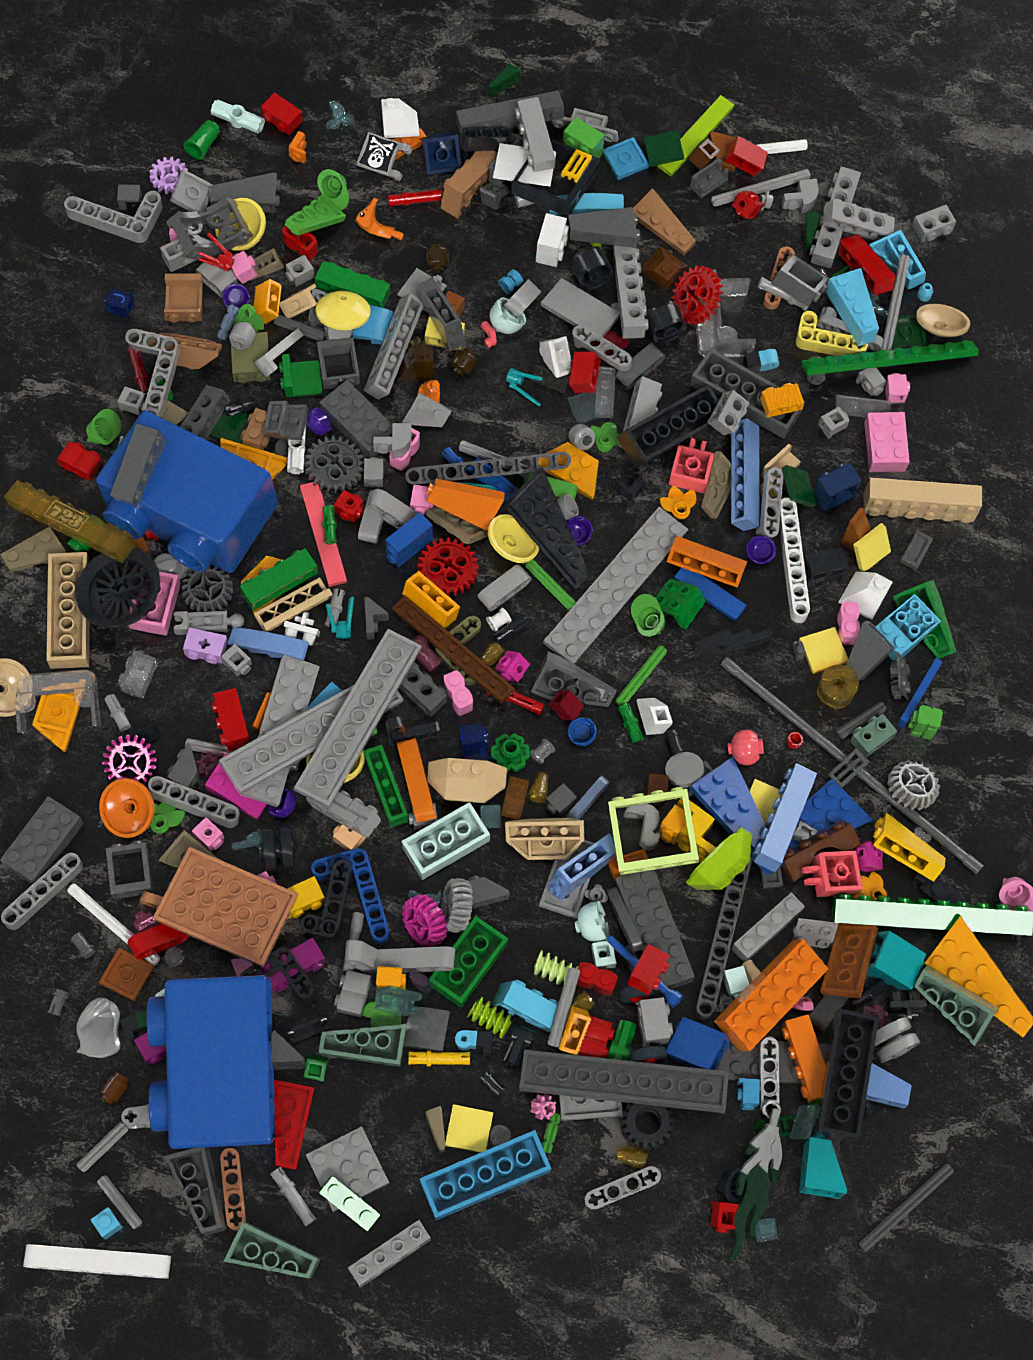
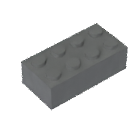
[320,380,393,459]
[0,796,84,885]

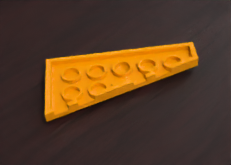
[925,916,1033,1037]

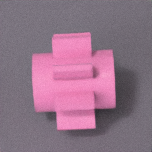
[530,1094,556,1120]

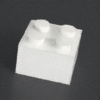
[536,213,569,267]

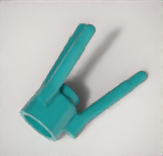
[506,368,544,406]
[326,597,354,639]

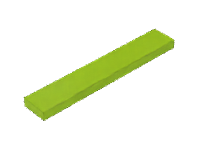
[657,95,734,176]

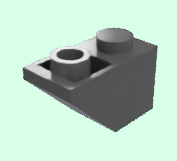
[167,745,199,789]

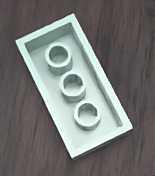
[402,802,490,880]

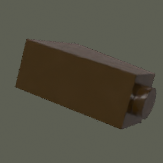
[397,345,433,382]

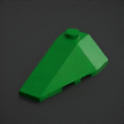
[893,580,956,659]

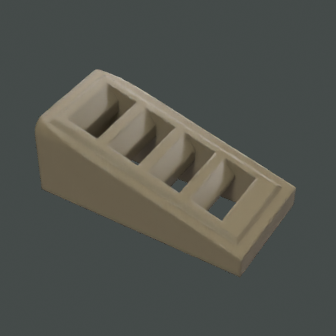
[250,248,284,281]
[425,1106,445,1153]

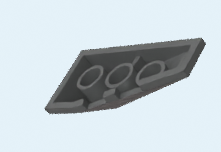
[531,651,617,707]

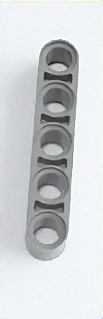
[148,776,239,828]
[1,853,83,930]

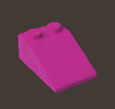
[205,753,267,820]

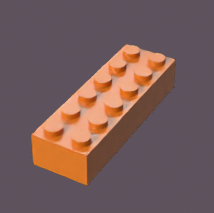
[714,939,828,1052]

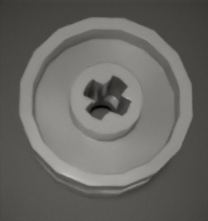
[874,1017,921,1063]

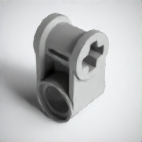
[121,1104,151,1129]

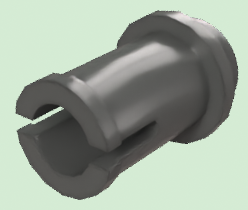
[71,932,95,959]
[47,989,68,1016]

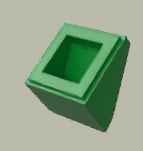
[304,1054,329,1082]

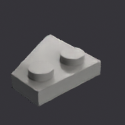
[402,392,452,427]

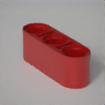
[127,924,189,960]

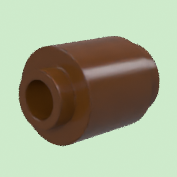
[100,1072,129,1104]

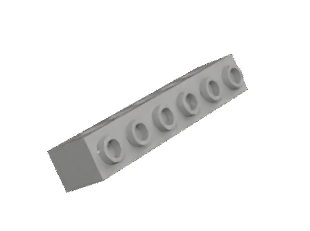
[809,167,861,269]
[612,245,648,339]
[363,293,424,400]

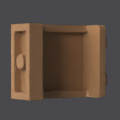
[164,274,203,322]

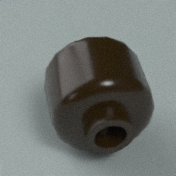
[426,244,449,272]
[451,348,477,376]

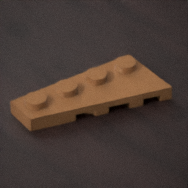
[632,188,696,256]

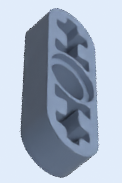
[566,776,610,820]

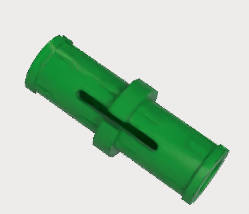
[322,505,337,545]
[618,703,644,743]

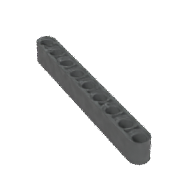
[406,452,571,485]
[695,857,752,1021]

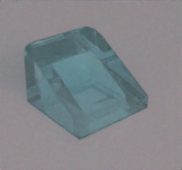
[480,805,501,828]

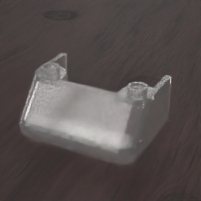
[696,278,756,357]
[15,670,101,734]

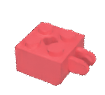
[669,438,715,494]
[802,851,863,897]

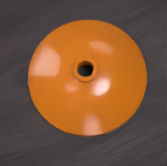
[99,778,154,838]

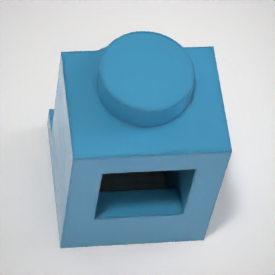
[737,1078,760,1110]

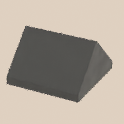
[271,1030,306,1070]

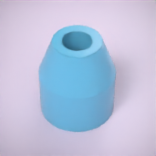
[917,283,933,301]

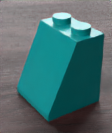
[867,931,926,990]
[799,1135,847,1199]

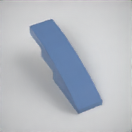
[228,627,309,661]

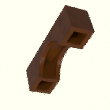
[782,820,861,882]

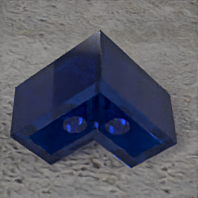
[459,722,492,762]

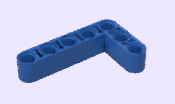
[311,848,389,945]

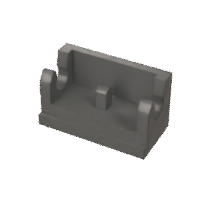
[690,158,728,199]

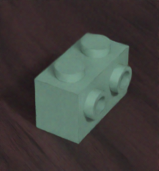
[850,714,898,757]

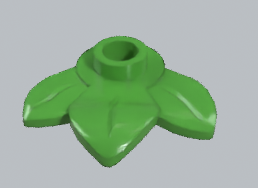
[233,304,264,333]
[590,422,620,452]
[150,802,185,834]
[362,995,402,1028]

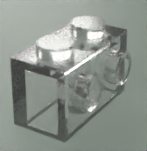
[118,651,158,699]

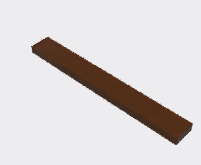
[392,596,515,704]

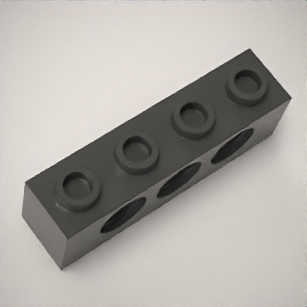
[180,385,231,440]
[399,662,447,717]

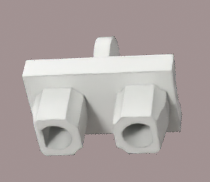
[284,612,320,646]

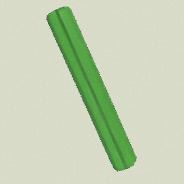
[526,559,576,611]
[616,645,667,706]

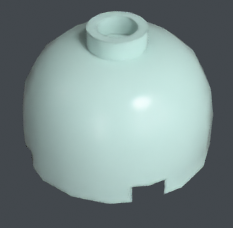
[489,297,526,334]
[575,901,609,942]

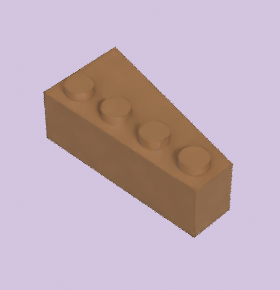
[440,151,498,219]

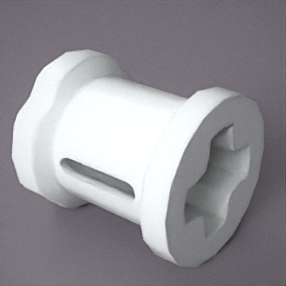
[486,608,511,632]

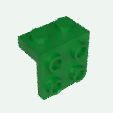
[279,354,322,397]
[655,579,706,629]

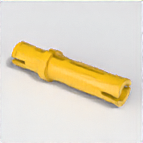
[408,1050,470,1066]

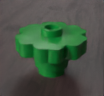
[491,734,530,772]

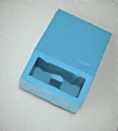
[876,594,941,661]

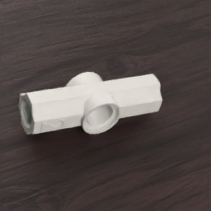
[287,425,306,474]

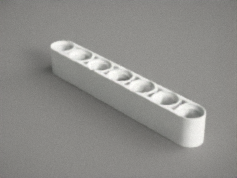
[779,497,810,623]
[23,1244,171,1279]

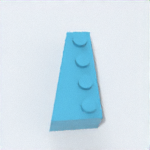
[825,268,879,346]

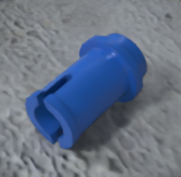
[441,447,463,470]

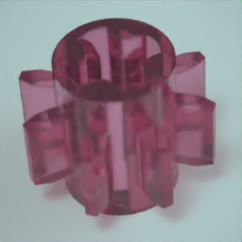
[196,752,219,777]
[132,910,157,933]

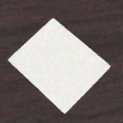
[493,143,556,187]

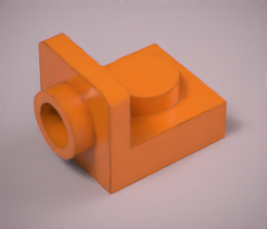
[289,131,307,163]

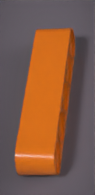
[397,737,436,823]

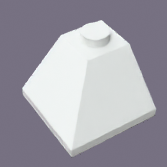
[381,98,420,138]
[539,336,572,378]
[838,571,892,620]

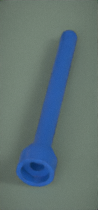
[606,935,683,1008]

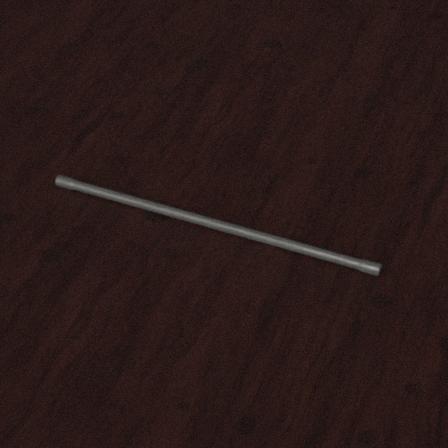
[721,656,984,874]

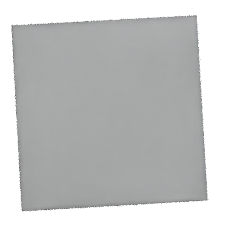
[170,169,212,214]

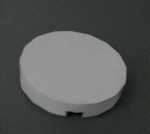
[665,752,704,788]

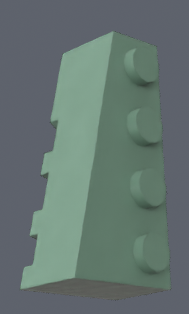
[318,1024,407,1067]
[223,1222,321,1278]

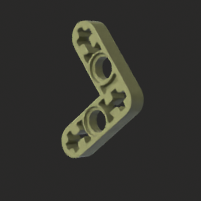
[435,616,481,685]

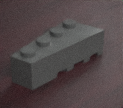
[110,424,168,507]
[164,1147,227,1236]

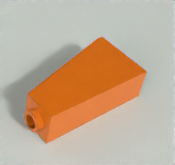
[425,479,505,531]

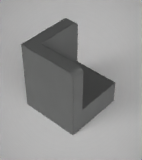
[117,185,142,210]

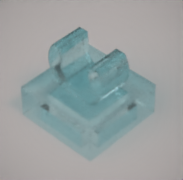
[753,1218,778,1242]

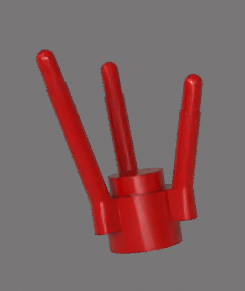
[197,233,235,272]

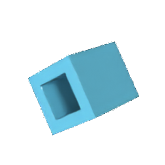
[91,1207,123,1240]

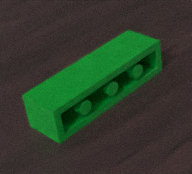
[315,261,390,308]
[240,548,318,611]
[363,745,408,828]

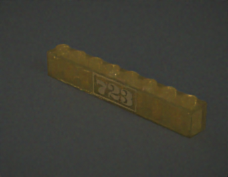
[4,480,136,563]

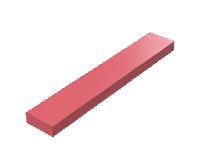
[300,482,347,587]

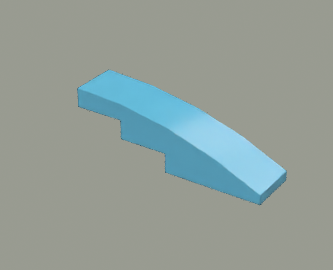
[550,193,624,215]

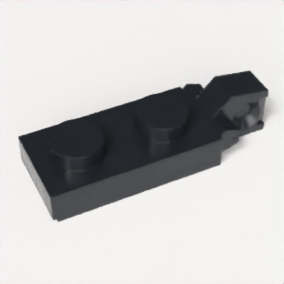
[913,873,966,904]

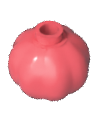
[728,729,764,765]

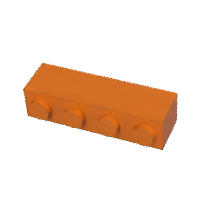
[667,536,747,588]
[781,1014,826,1103]

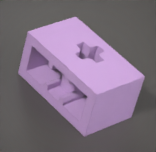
[183,628,228,664]

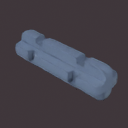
[217,305,239,340]

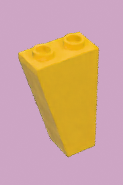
[873,813,946,882]

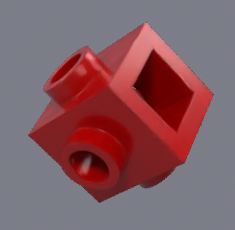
[732,191,764,219]
[334,490,365,522]

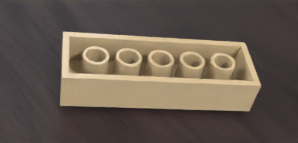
[863,478,982,523]
[47,552,90,669]

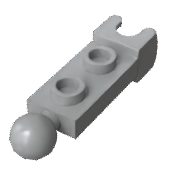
[174,611,244,635]

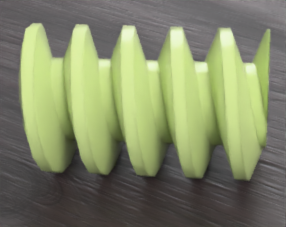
[534,950,579,985]

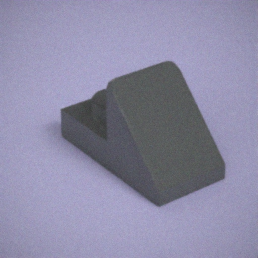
[480,183,511,210]
[365,597,389,640]

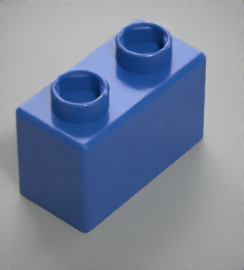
[96,410,278,573]
[147,975,275,1149]

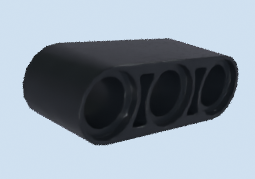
[460,126,512,152]

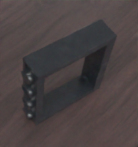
[510,139,600,217]

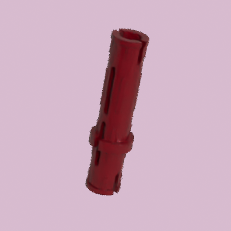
[127,346,149,397]

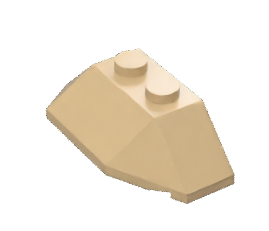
[427,758,507,803]
[505,818,585,860]

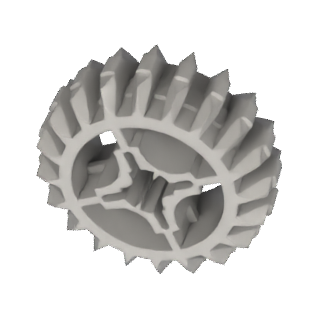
[887,759,940,810]
[441,878,473,933]

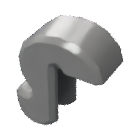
[624,803,660,851]

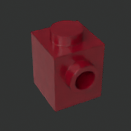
[549,690,584,720]

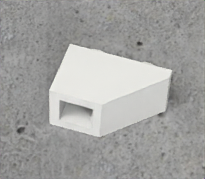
[636,698,672,735]

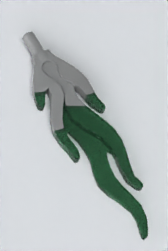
[729,1108,782,1261]

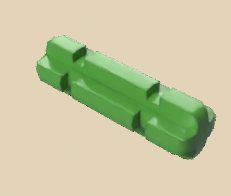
[542,1113,561,1153]

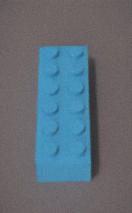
[420,1130,551,1221]

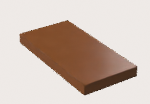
[820,923,878,998]

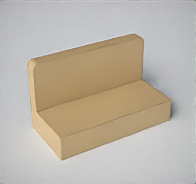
[280,284,317,318]
[761,444,801,485]

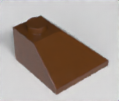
[641,246,688,291]

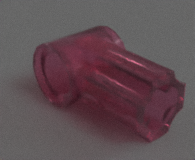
[411,635,442,673]

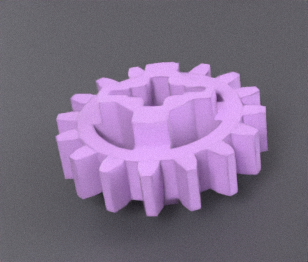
[149,157,188,194]

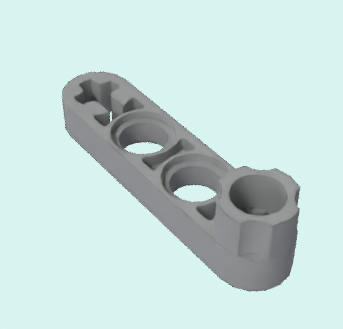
[816,307,884,351]
[572,325,632,371]
[254,328,304,377]
[756,467,783,538]
[759,1036,781,1118]
[585,1166,661,1209]

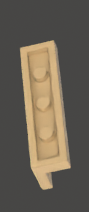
[254,578,333,632]

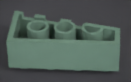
[914,966,998,1046]

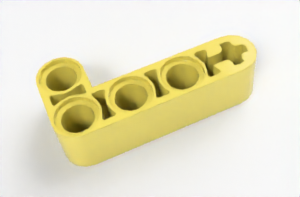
[796,311,868,356]

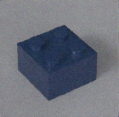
[813,463,862,512]

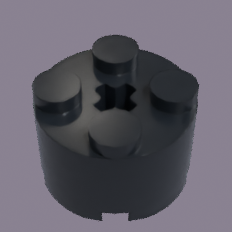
[572,246,613,289]
[646,301,687,343]

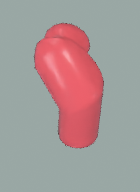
[480,321,497,348]

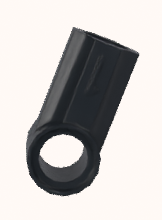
[503,1024,535,1068]

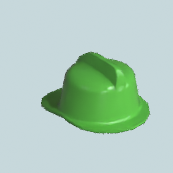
[317,169,349,210]
[86,409,122,445]
[631,594,665,637]

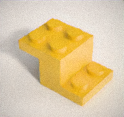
[677,798,716,863]

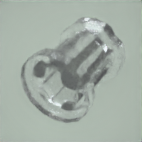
[530,739,555,764]

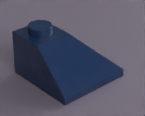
[423,131,462,175]

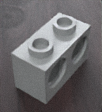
[912,205,956,243]
[707,390,749,435]

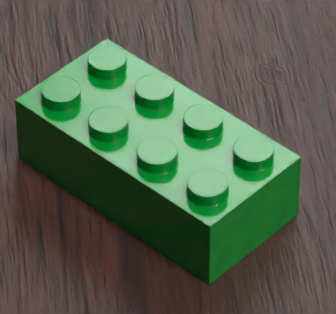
[428,916,508,1008]

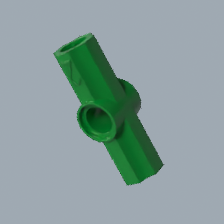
[607,1020,637,1061]

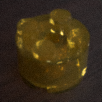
[817,665,859,709]

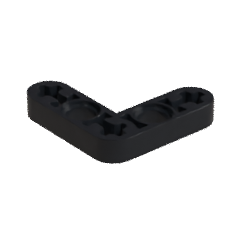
[386,717,443,746]
[240,947,315,1000]

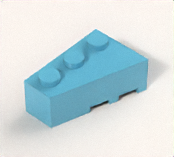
[869,230,926,290]
[491,980,559,1032]

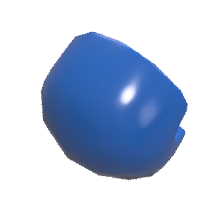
[568,717,597,746]

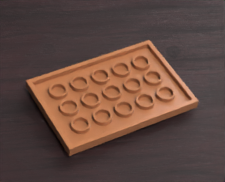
[153,847,298,967]

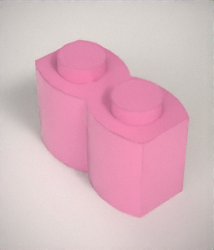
[390,428,420,471]
[837,602,860,646]
[444,670,473,716]

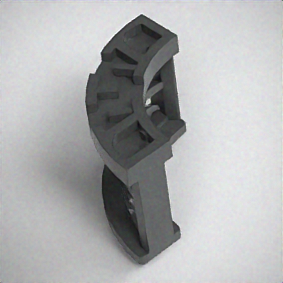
[166,197,253,260]

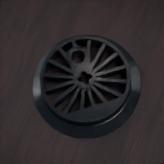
[76,547,160,628]

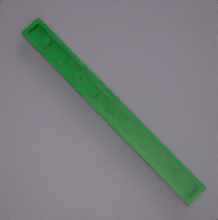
[801,340,979,375]

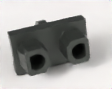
[887,990,927,1024]

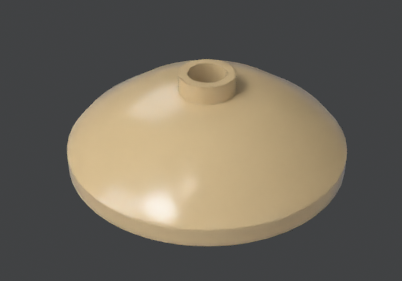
[916,304,970,337]
[0,658,33,717]

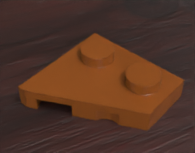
[709,131,736,172]

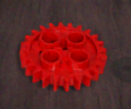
[671,266,723,325]
[417,537,479,596]

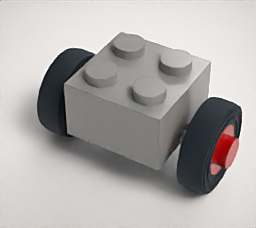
[620,986,673,1064]

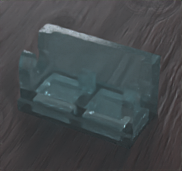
[375,986,422,1016]

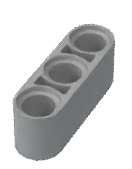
[504,279,541,318]
[368,489,417,529]
[358,490,383,543]
[478,564,532,611]

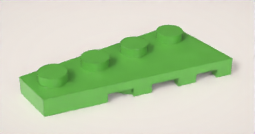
[285,194,346,236]

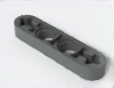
[606,887,643,953]

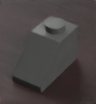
[468,876,510,909]

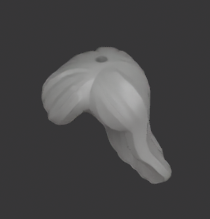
[76,998,121,1058]

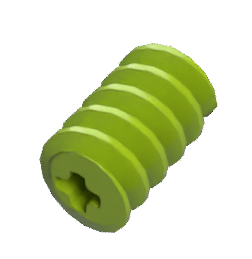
[467,997,512,1039]

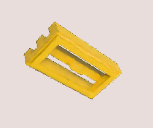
[561,149,592,183]

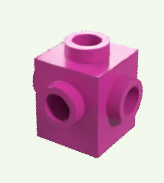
[495,651,530,682]
[854,841,883,873]

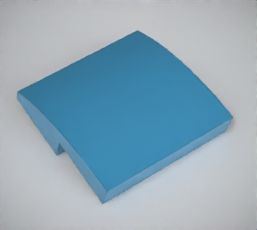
[353,305,393,344]

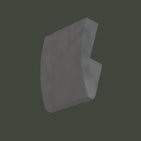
[263,401,309,440]
[404,1006,450,1052]

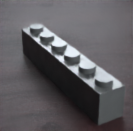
[456,90,564,136]

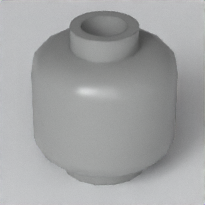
[229,322,256,350]
[568,424,596,450]

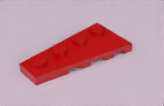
[274,1080,314,1170]

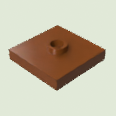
[99,947,155,1002]

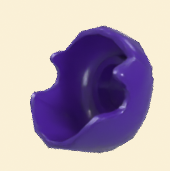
[222,284,250,309]
[306,407,332,435]
[567,516,593,546]
[746,536,776,564]
[269,788,297,818]

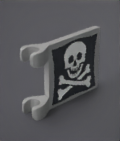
[356,132,412,181]

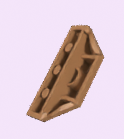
[149,332,222,369]

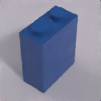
[385,512,433,567]
[666,1017,730,1070]

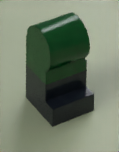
[120,1010,147,1042]

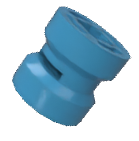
[498,269,523,294]

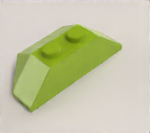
[686,827,752,890]

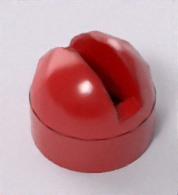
[787,732,803,749]

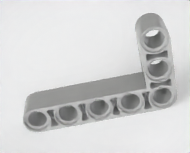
[64,191,163,243]
[125,329,181,418]
[344,940,455,974]

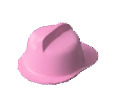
[999,877,1033,911]

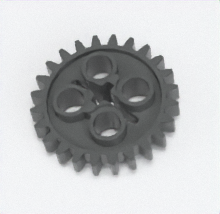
[304,436,364,494]

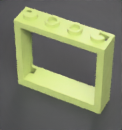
[608,787,699,875]

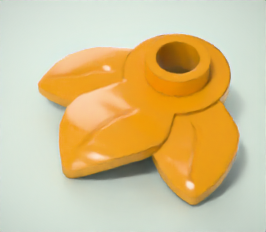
[660,486,696,519]
[852,872,887,899]

